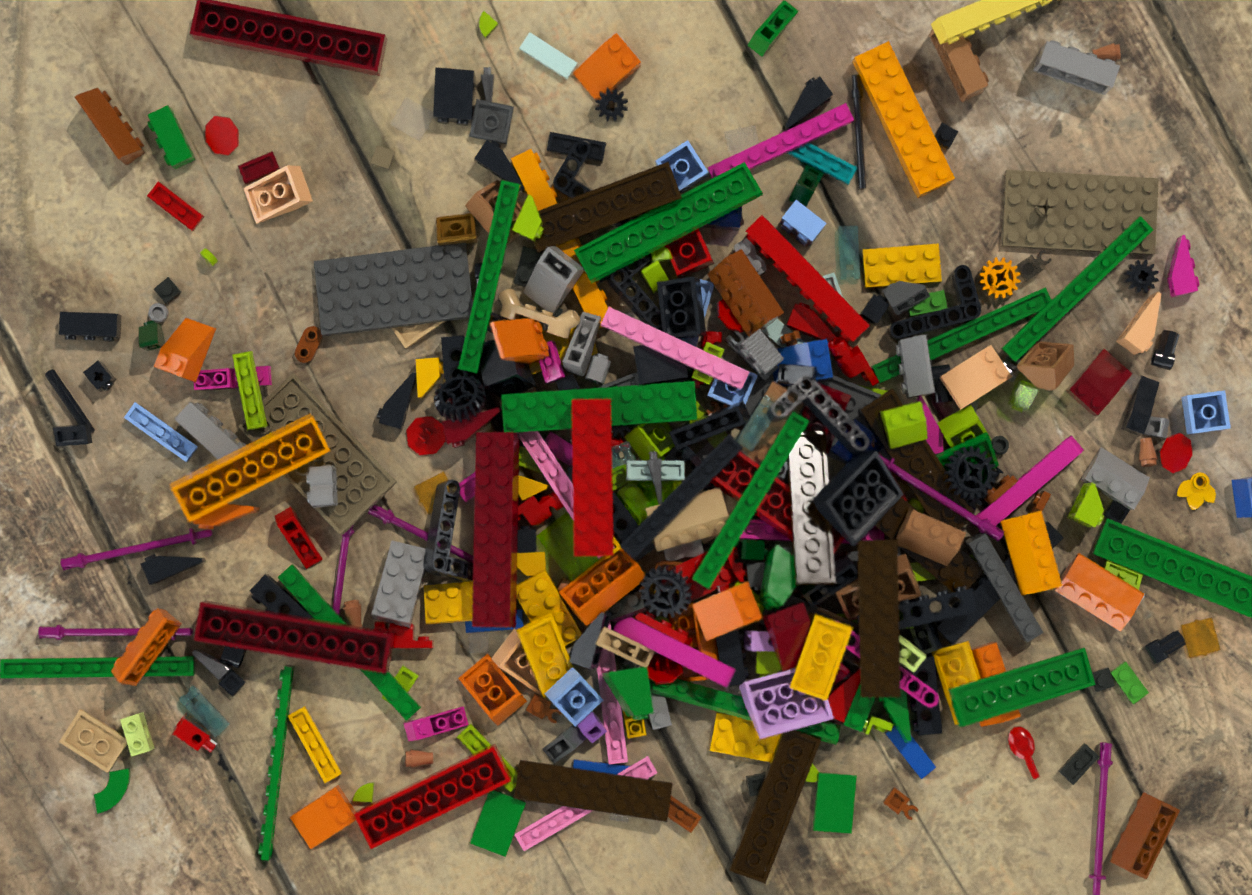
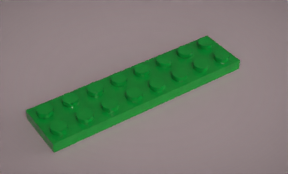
[948,648,1096,727]

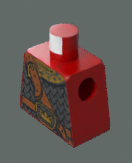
[172,712,217,753]

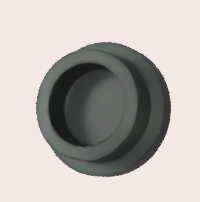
[991,436,1009,455]

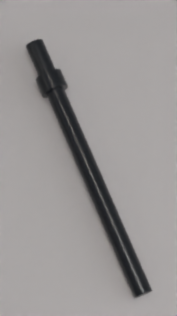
[851,75,866,189]

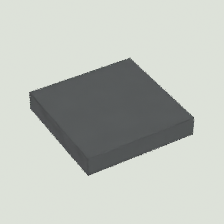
[469,99,514,144]

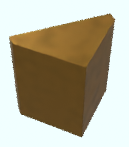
[436,213,478,246]

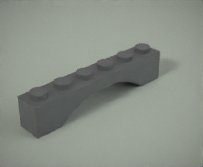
[964,532,1044,642]

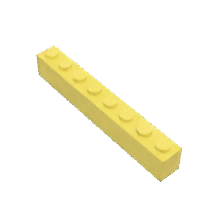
[931,0,1058,45]

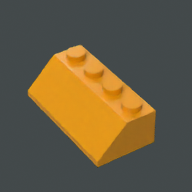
[1000,511,1062,595]

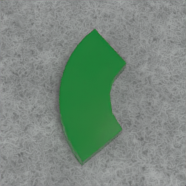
[94,768,130,814]

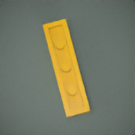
[288,706,342,783]

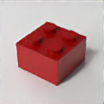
[665,228,715,279]

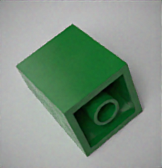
[759,544,796,612]
[602,667,654,720]

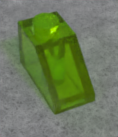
[1008,380,1039,412]

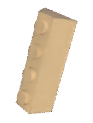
[645,487,729,552]

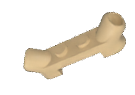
[498,289,580,338]

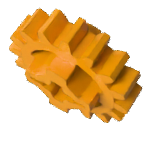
[978,257,1021,299]

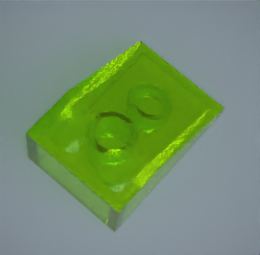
[537,512,602,581]

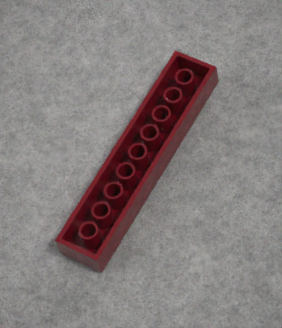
[190,0,388,76]
[472,432,519,628]
[194,600,395,673]

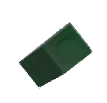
[789,164,824,207]
[139,321,165,351]
[740,539,768,560]

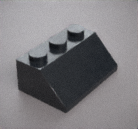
[657,276,706,339]

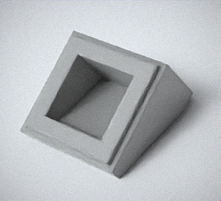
[1144,416,1169,439]

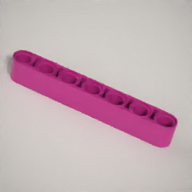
[975,435,1084,528]
[613,617,735,687]
[834,620,939,707]

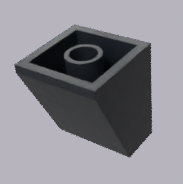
[433,67,476,126]
[480,339,536,399]
[633,339,693,385]

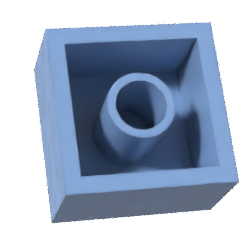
[655,140,708,194]
[779,200,826,246]
[707,368,758,406]
[1181,390,1231,435]
[545,667,603,727]

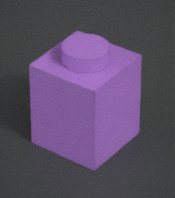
[578,711,607,743]

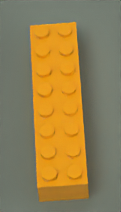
[852,41,955,198]
[169,413,330,522]

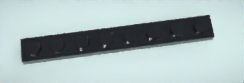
[620,434,743,560]

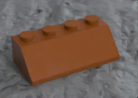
[75,87,145,166]
[1110,792,1180,880]

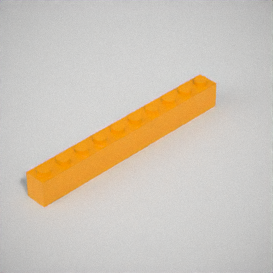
[510,149,612,330]

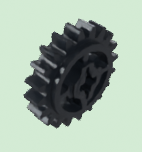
[944,446,997,500]
[639,565,693,618]

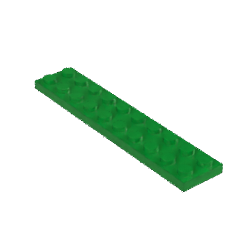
[574,162,763,284]
[501,381,697,433]
[1092,518,1252,618]

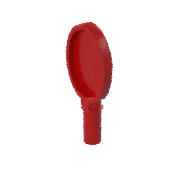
[1008,726,1040,779]

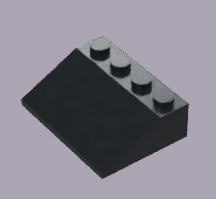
[812,449,903,546]

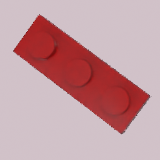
[635,611,693,646]

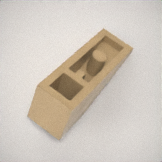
[595,627,655,667]

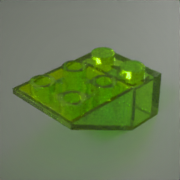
[616,457,682,524]

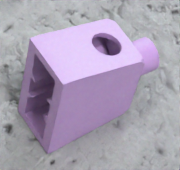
[743,630,775,651]

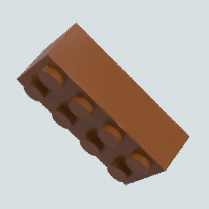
[707,249,784,337]

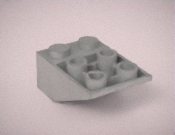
[523,246,584,315]

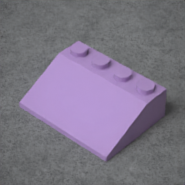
[739,668,834,739]

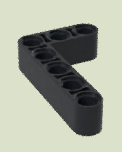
[553,140,636,227]
[607,253,663,332]
[888,265,981,340]
[767,376,869,455]
[424,480,473,582]

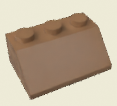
[465,179,522,245]
[1017,341,1074,391]
[895,508,966,566]

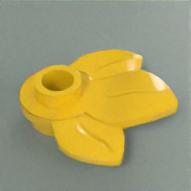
[1177,472,1216,510]

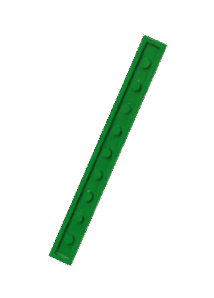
[458,180,521,373]
[1001,216,1153,362]
[871,287,1051,384]
[692,411,809,589]
[277,564,421,721]
[0,656,195,678]
[259,665,295,861]
[651,679,841,745]

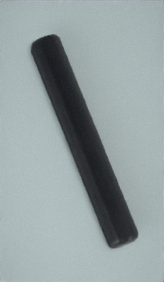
[45,369,95,434]

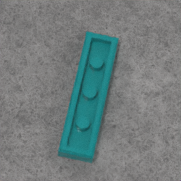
[786,143,858,185]

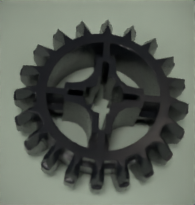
[433,373,486,423]

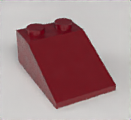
[1065,348,1132,416]
[801,382,852,453]
[442,408,501,448]
[762,603,811,671]

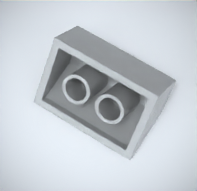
[896,335,935,398]
[1080,447,1150,510]

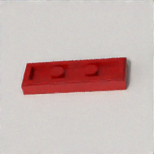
[147,181,204,231]

